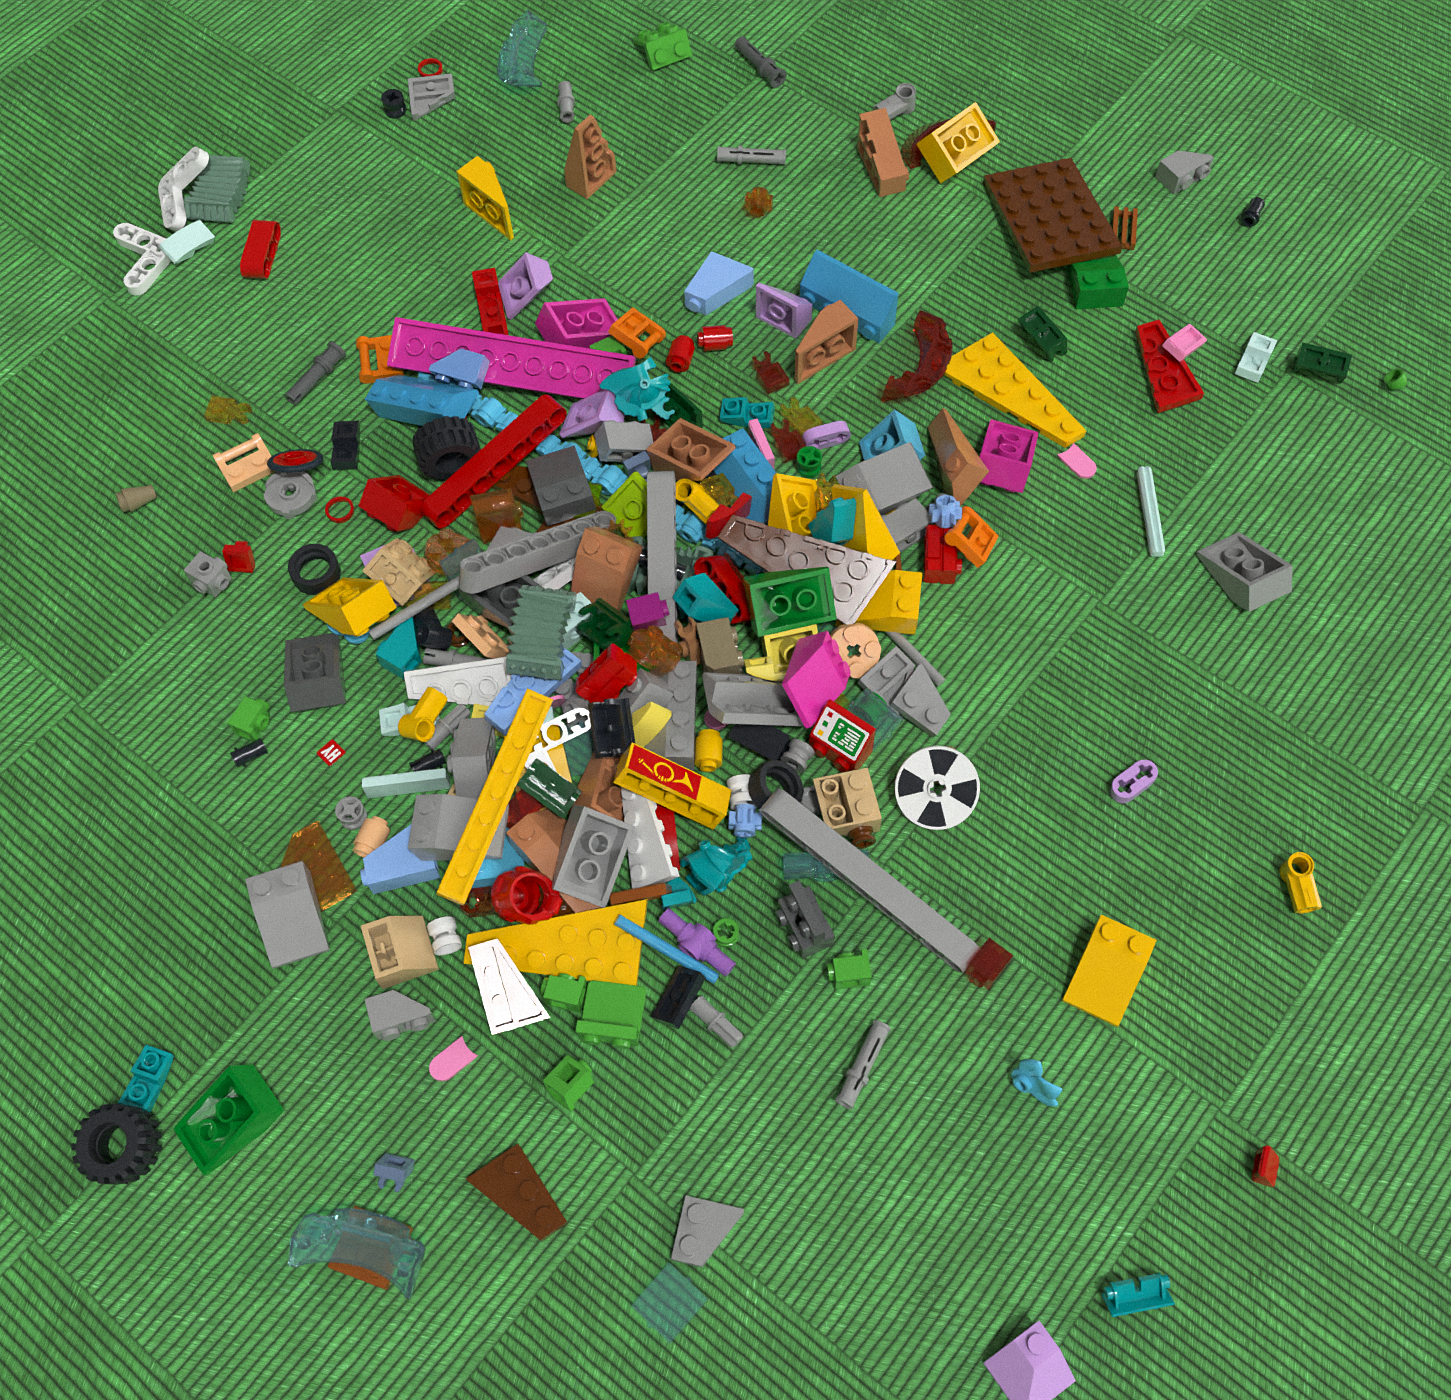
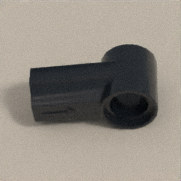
[413,605,452,651]

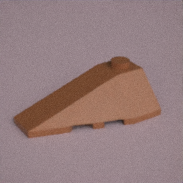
[564,115,617,199]
[928,408,989,506]
[569,751,624,822]
[506,808,602,913]

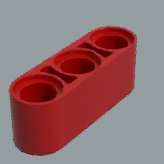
[240,220,281,279]
[694,555,750,623]

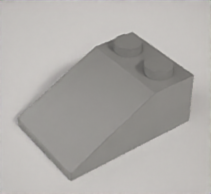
[836,442,933,516]
[1197,532,1293,612]
[408,794,509,861]
[551,805,635,908]
[245,861,330,969]

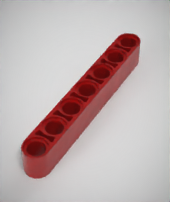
[421,395,567,528]

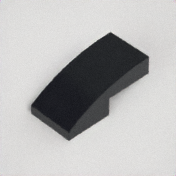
[331,420,360,470]

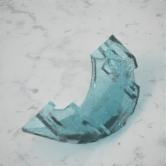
[497,10,548,87]
[288,1208,426,1299]

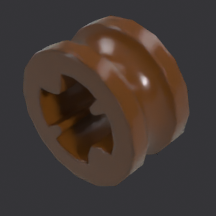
[447,622,470,648]
[848,826,876,849]

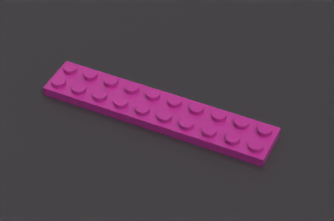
[387,317,636,399]

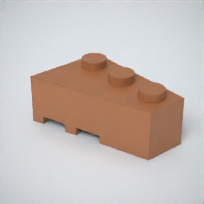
[857,108,909,197]

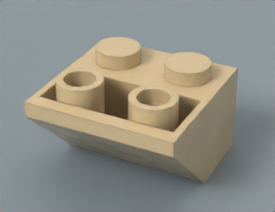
[813,768,882,836]
[361,916,439,989]

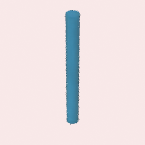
[614,914,719,984]

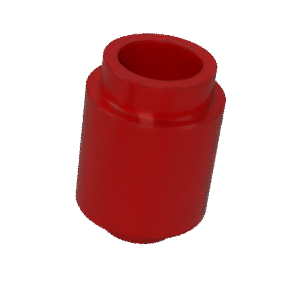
[697,325,733,351]
[666,335,695,372]

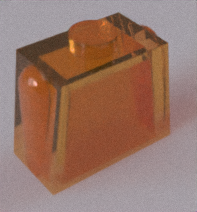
[470,488,524,545]

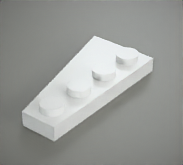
[404,656,512,706]
[621,787,680,889]

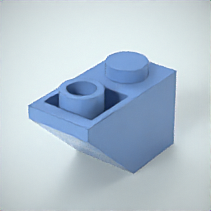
[429,349,490,389]

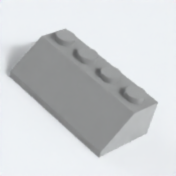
[644,661,698,771]

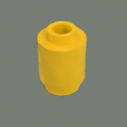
[694,729,723,772]

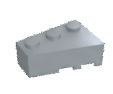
[447,718,496,799]

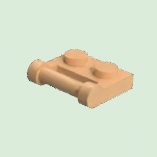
[212,433,276,492]
[452,613,510,658]

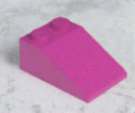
[535,298,618,348]
[979,419,1039,493]
[782,630,851,728]

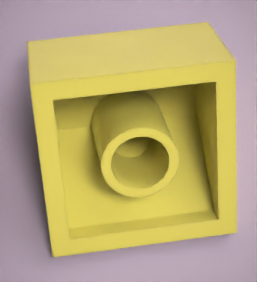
[760,624,818,666]

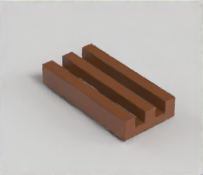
[1112,206,1138,250]
[610,883,673,905]

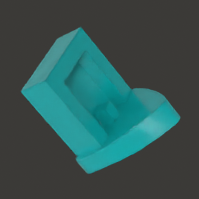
[662,877,697,910]

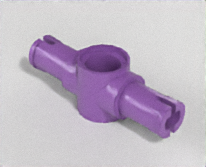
[658,908,736,977]

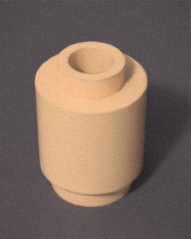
[352,816,391,858]

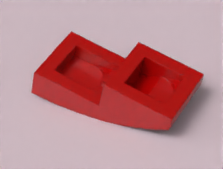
[705,492,752,539]

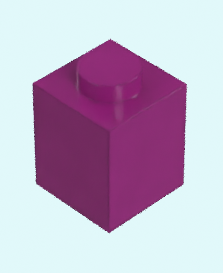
[626,592,670,633]

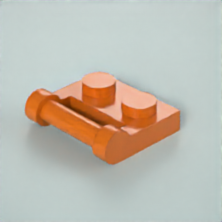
[608,307,666,359]
[356,335,404,384]
[945,506,999,568]

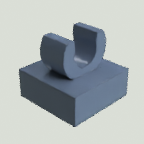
[623,451,651,482]
[373,1153,415,1192]

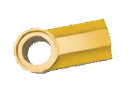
[676,478,719,524]
[398,687,448,742]
[1279,852,1322,914]

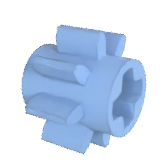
[929,495,962,528]
[728,804,762,838]

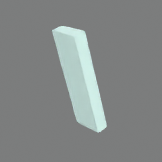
[362,768,451,798]

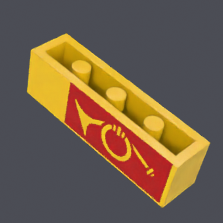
[613,742,732,830]

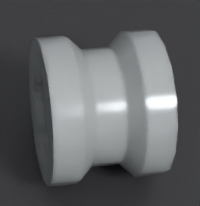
[780,739,815,773]
[335,796,368,831]

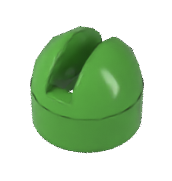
[1384,368,1407,390]

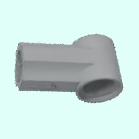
[873,83,916,120]

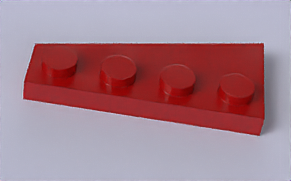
[1135,319,1204,413]

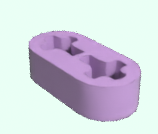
[802,421,851,450]
[1109,760,1158,803]

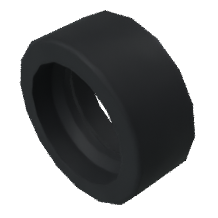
[288,544,341,595]
[748,760,804,809]

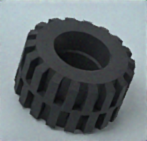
[412,416,481,480]
[71,1104,162,1184]

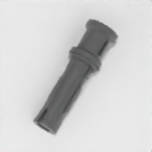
[735,36,787,88]
[284,341,346,406]

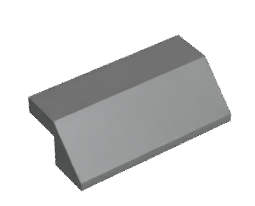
[702,672,817,726]

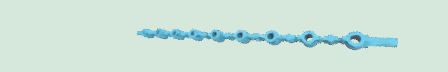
[418,372,764,575]

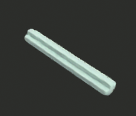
[1137,466,1165,557]

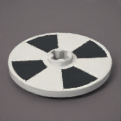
[895,746,980,830]

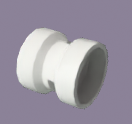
[726,774,756,811]
[427,916,462,955]

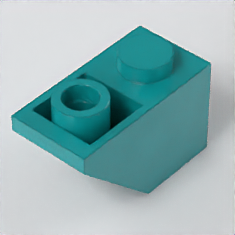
[808,497,857,546]
[672,572,739,622]
[375,617,422,680]

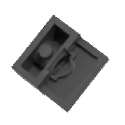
[775,880,835,959]

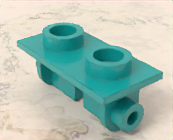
[1101,1272,1175,1317]

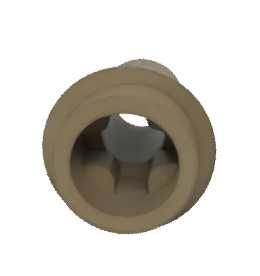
[115,484,157,513]

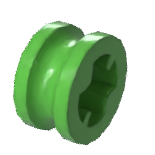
[713,918,739,947]

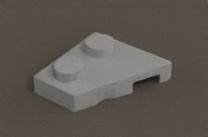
[408,74,455,120]
[857,646,915,720]
[889,664,951,738]
[671,1196,744,1268]

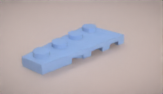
[484,648,582,735]

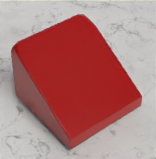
[1251,1145,1279,1187]

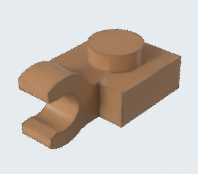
[674,617,701,665]

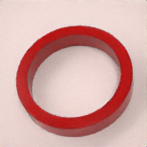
[418,58,443,77]
[325,496,355,523]

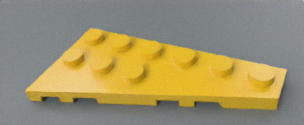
[934,332,1086,448]
[464,898,648,986]

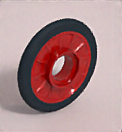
[267,449,323,473]

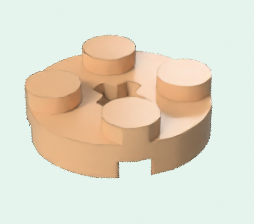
[830,623,881,678]

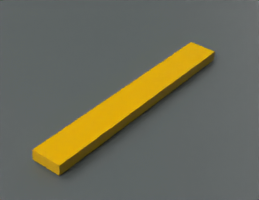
[436,688,553,906]

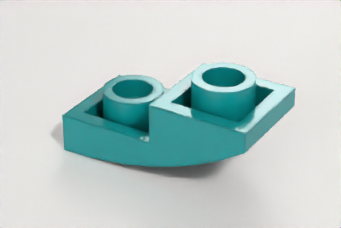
[720,397,775,428]
[118,1045,174,1113]

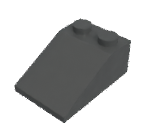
[526,445,596,526]
[458,575,542,627]
[284,633,346,712]

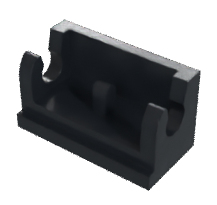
[588,698,636,759]
[728,724,794,761]

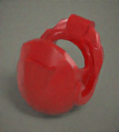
[490,866,563,925]

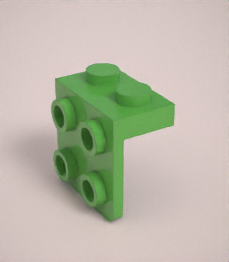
[633,22,692,70]
[576,980,646,1049]

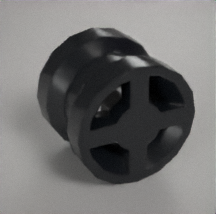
[381,89,407,119]

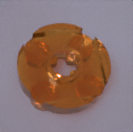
[424,528,477,576]
[627,625,683,672]

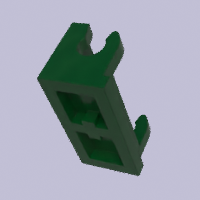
[1018,306,1068,362]
[1292,343,1352,383]
[653,383,703,428]
[577,598,632,650]
[517,758,582,819]

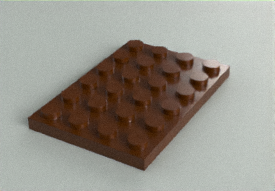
[983,158,1122,273]

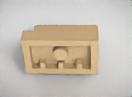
[362,538,436,606]

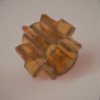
[744,187,773,217]
[602,519,634,542]

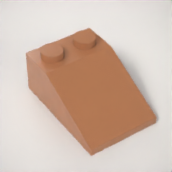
[795,300,858,385]
[646,418,736,481]
[571,526,643,611]

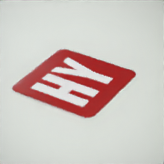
[317,739,346,766]

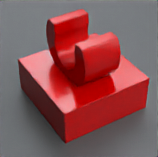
[222,541,255,573]

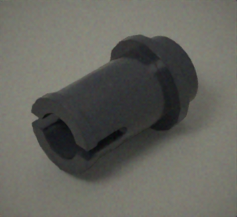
[1241,197,1265,227]
[230,738,268,768]
[409,748,447,772]

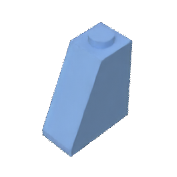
[684,251,754,315]
[360,825,440,894]

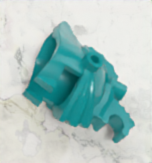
[599,357,675,421]
[680,837,753,896]

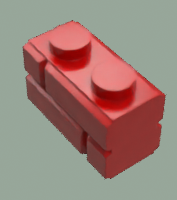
[923,525,962,584]
[575,643,638,703]

